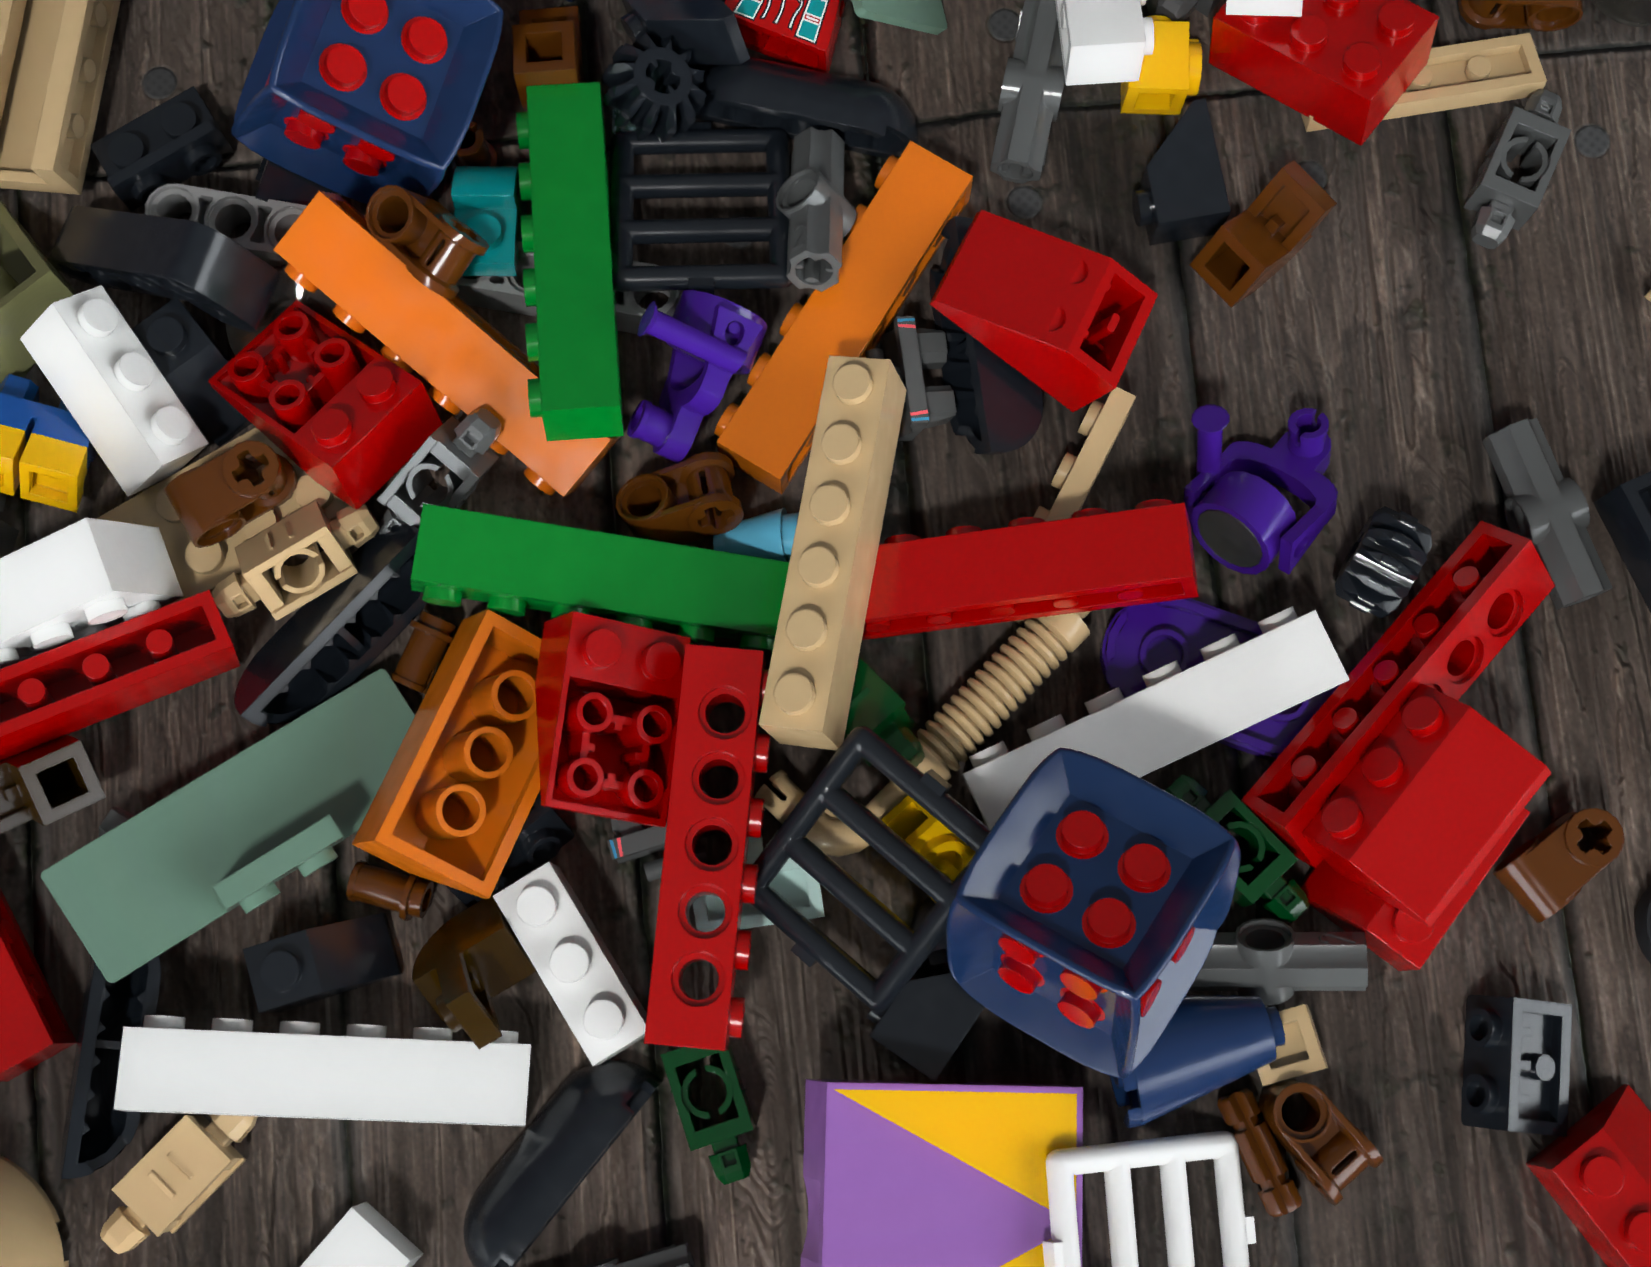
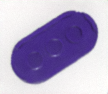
[1100,598,1339,761]

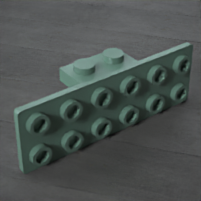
[41,669,415,983]

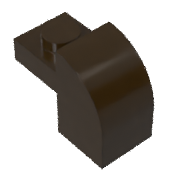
[0,735,106,834]
[412,893,537,1049]

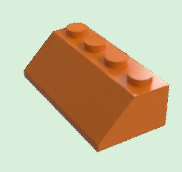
[352,609,542,899]

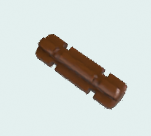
[1217,1088,1302,1217]

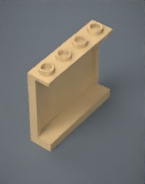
[0,0,121,195]

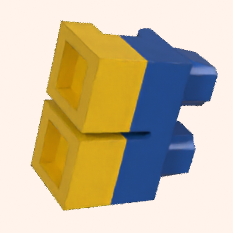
[0,374,97,513]

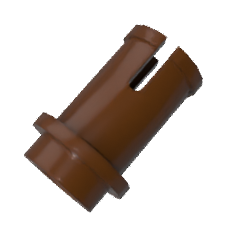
[450,121,498,172]
[390,611,457,694]
[346,860,434,921]

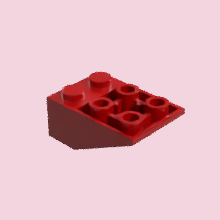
[930,209,1158,412]
[208,300,442,509]
[535,611,691,828]

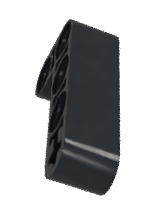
[47,206,281,333]

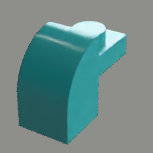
[451,166,527,276]

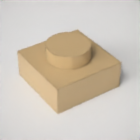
[1258,1004,1328,1086]

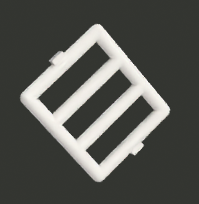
[1042,1131,1256,1267]

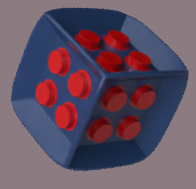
[231,0,503,205]
[946,748,1241,1079]

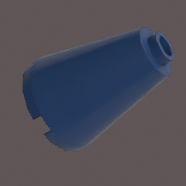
[1109,995,1285,1128]

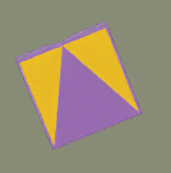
[800,1079,1083,1267]

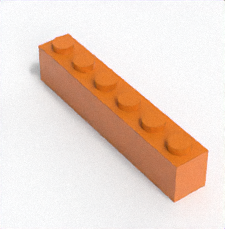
[714,140,973,495]
[273,191,621,497]

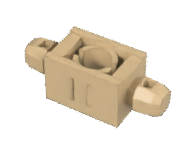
[212,500,380,621]
[100,1115,258,1254]

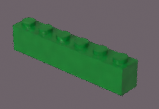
[516,82,624,441]
[411,503,789,655]

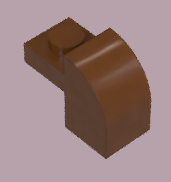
[512,6,586,111]
[1190,160,1337,308]

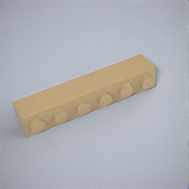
[758,355,907,751]

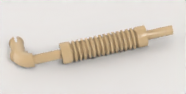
[754,611,1091,857]

